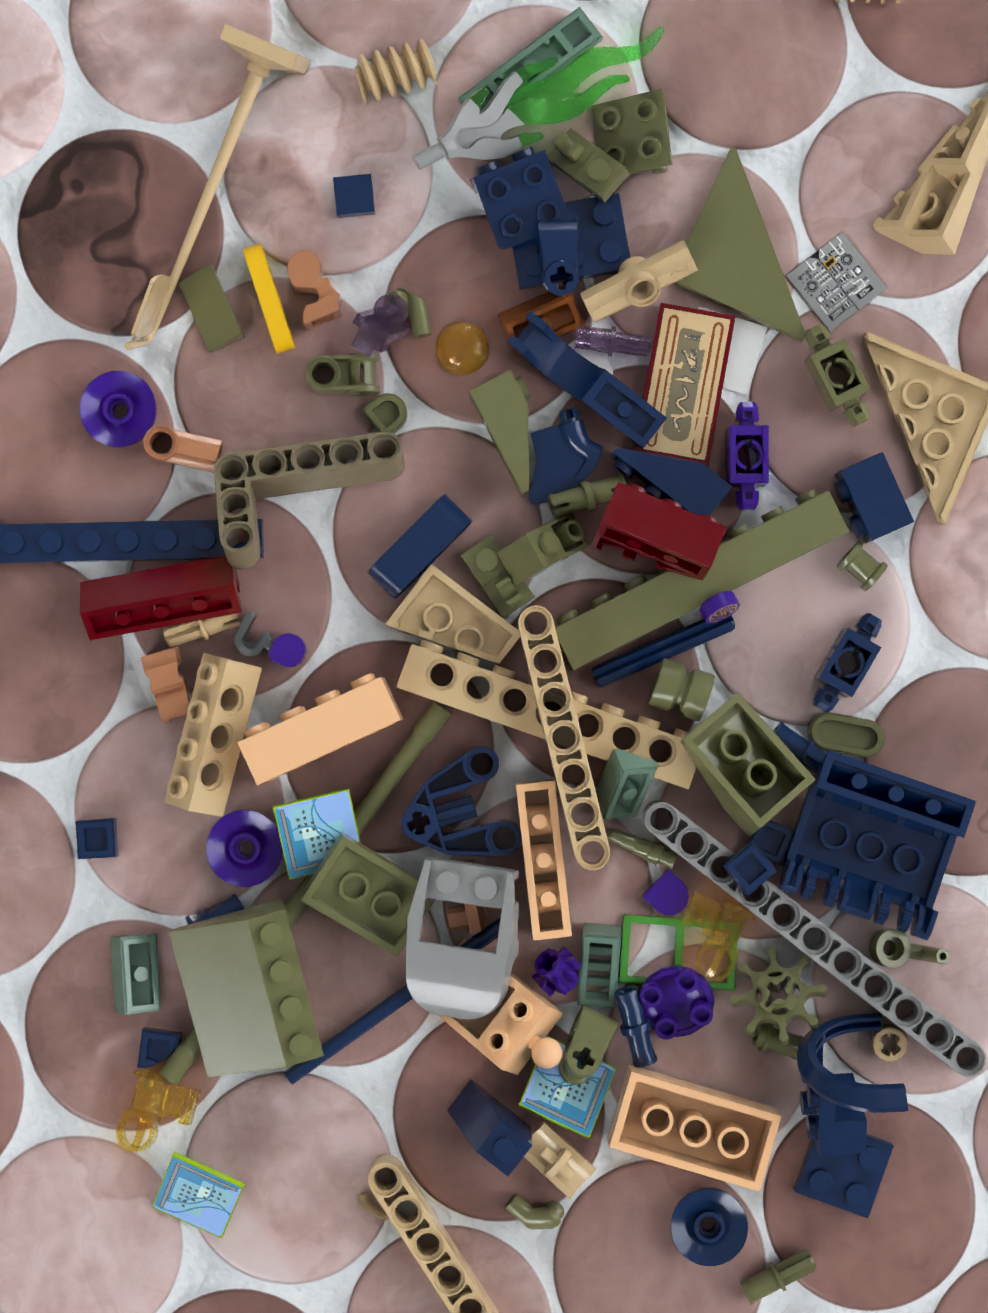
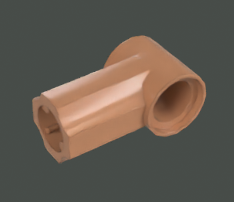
[143,425,223,473]

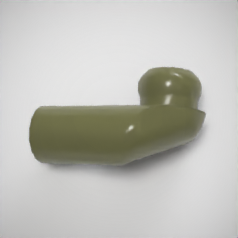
[386,288,432,338]

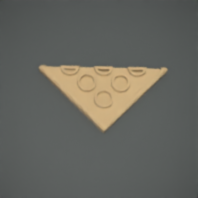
[863,332,988,525]

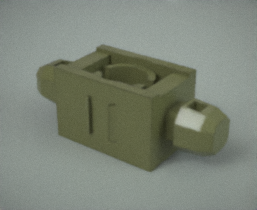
[805,324,871,427]

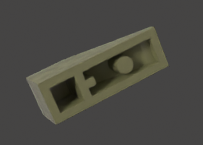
[469,370,531,497]

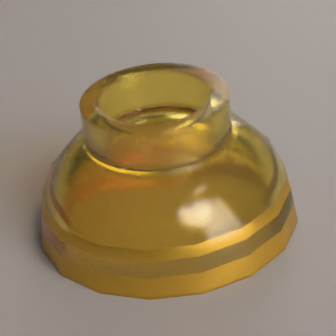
[435,321,490,376]

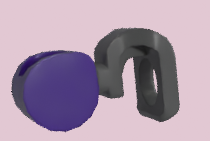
[234,612,307,667]

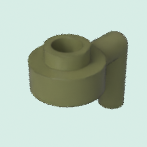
[869,928,950,968]

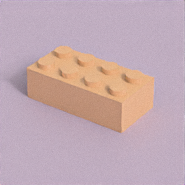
[237,673,404,785]
[607,1064,782,1192]

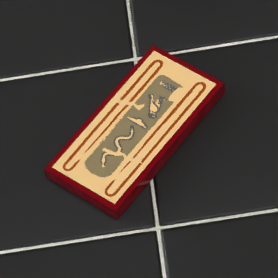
[634,303,736,467]

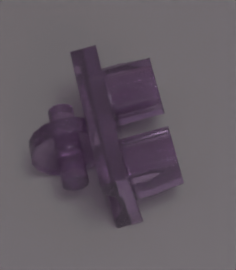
[351,294,411,357]

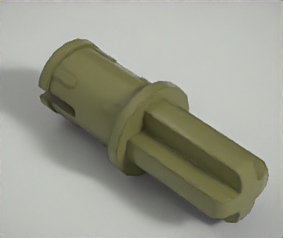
[740,1249,817,1305]

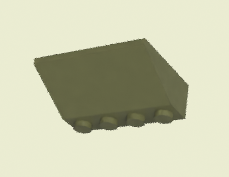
[168,899,324,1077]

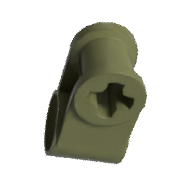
[306,353,380,396]
[558,1005,618,1085]

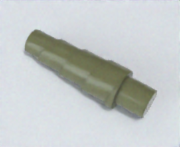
[607,829,677,869]

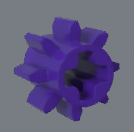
[532,946,582,997]

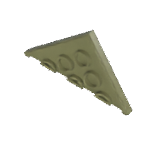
[673,147,806,342]

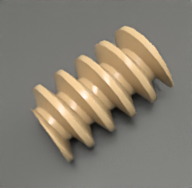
[355,39,438,104]

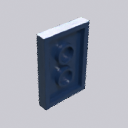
[512,193,631,290]

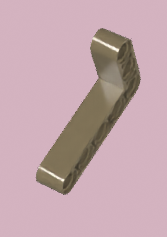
[214,432,405,569]

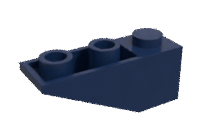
[611,447,732,516]

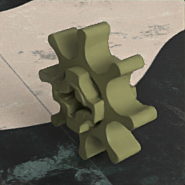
[729,946,827,1046]

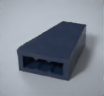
[447,1079,532,1177]

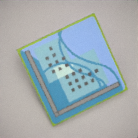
[273,788,361,880]
[518,1036,617,1139]
[152,1152,245,1239]

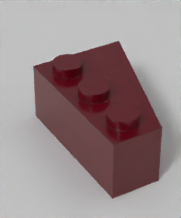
[589,482,727,581]

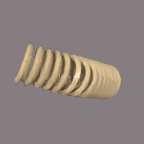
[357,1192,388,1221]

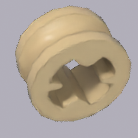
[870,1024,907,1062]

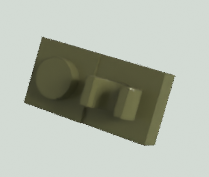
[547,128,629,203]
[460,534,535,619]

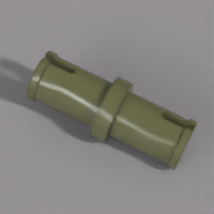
[548,473,626,518]

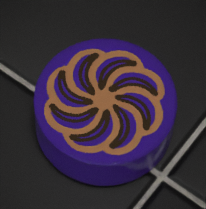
[700,591,740,624]

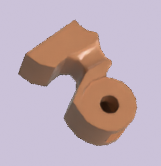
[287,250,342,330]
[141,646,192,723]

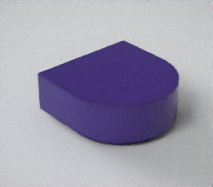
[642,868,689,915]

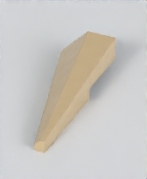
[873,92,988,255]

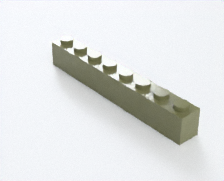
[555,489,850,671]

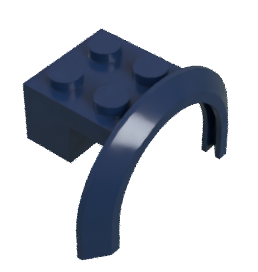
[797,1013,908,1155]

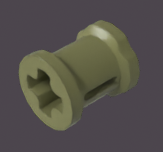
[836,541,888,591]

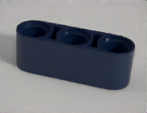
[368,494,472,599]

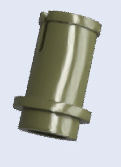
[752,1023,803,1060]

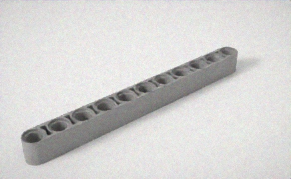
[642,801,986,1077]

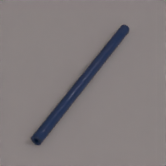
[284,917,501,1084]

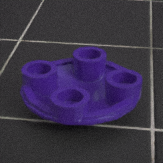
[639,965,715,1040]

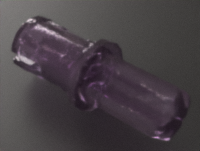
[574,324,651,357]

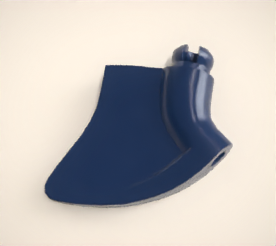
[529,407,603,505]

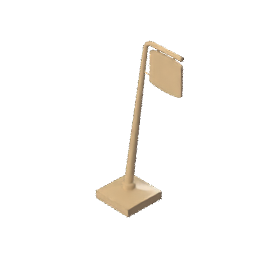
[124,24,311,350]

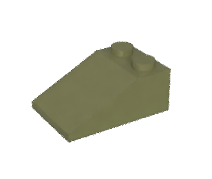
[680,692,816,837]

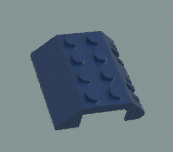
[779,750,976,940]

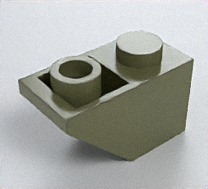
[497,512,590,586]

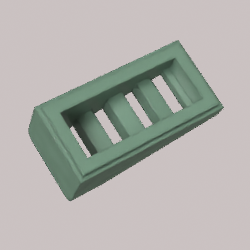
[577,923,621,1008]

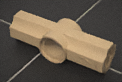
[580,240,698,323]

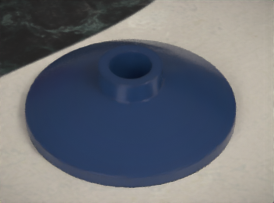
[670,1188,748,1266]

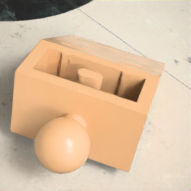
[438,938,564,1075]

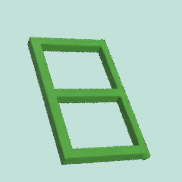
[618,914,738,991]

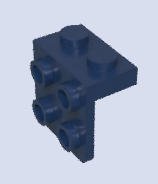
[470,147,570,249]

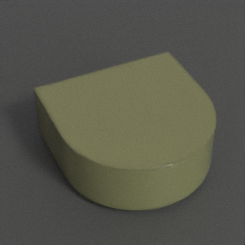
[361,393,407,434]

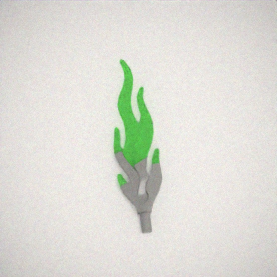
[413,27,664,170]

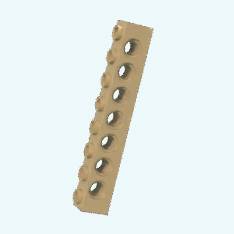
[396,640,697,790]

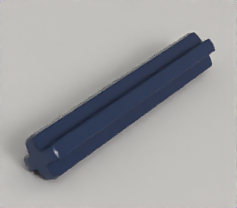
[591,615,735,687]

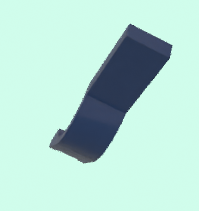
[507,311,667,449]

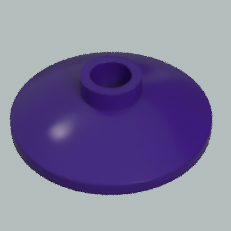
[80,371,157,448]
[206,810,283,887]

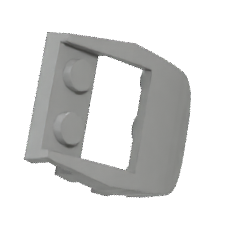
[406,857,520,1020]

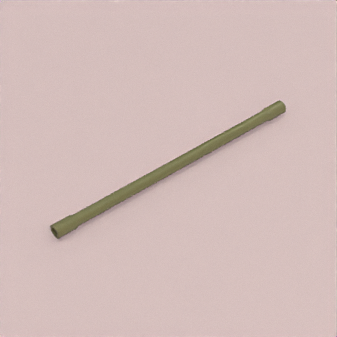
[159,701,452,1085]

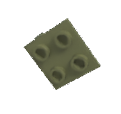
[592,88,673,175]

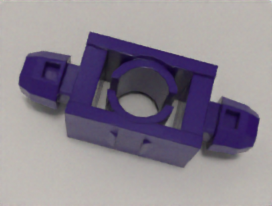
[725,402,769,511]

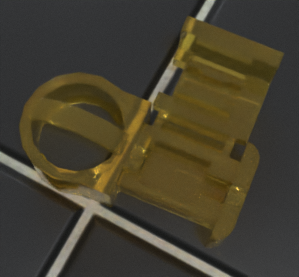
[680,891,755,981]
[116,1069,201,1152]

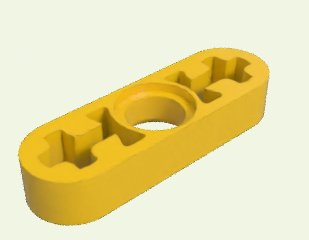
[243,243,296,354]

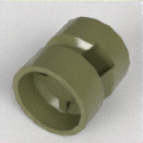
[647,658,715,722]

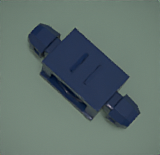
[813,613,882,713]

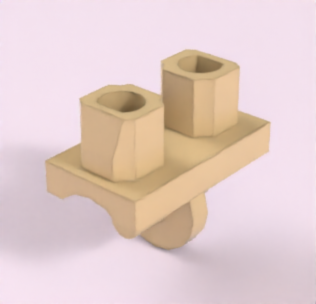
[524,1121,596,1199]

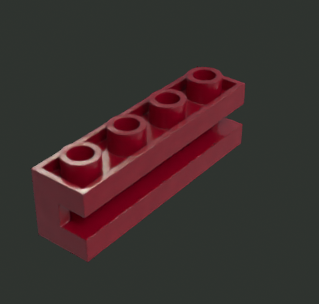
[80,555,242,641]

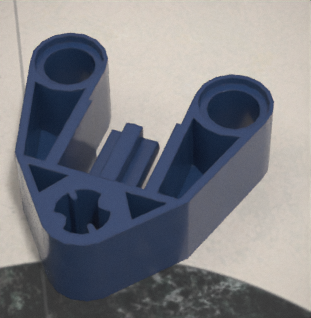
[401,746,521,856]

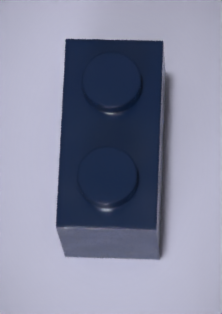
[833,452,914,544]

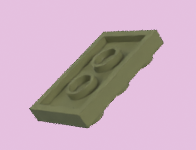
[299,832,436,957]

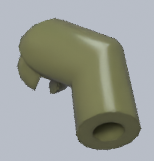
[505,1193,564,1229]

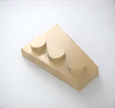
[385,564,520,664]

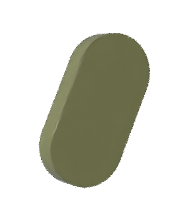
[807,712,885,758]

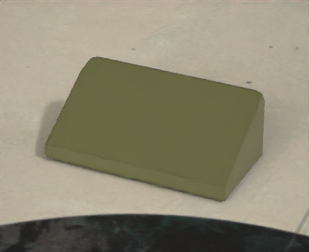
[179,264,245,353]

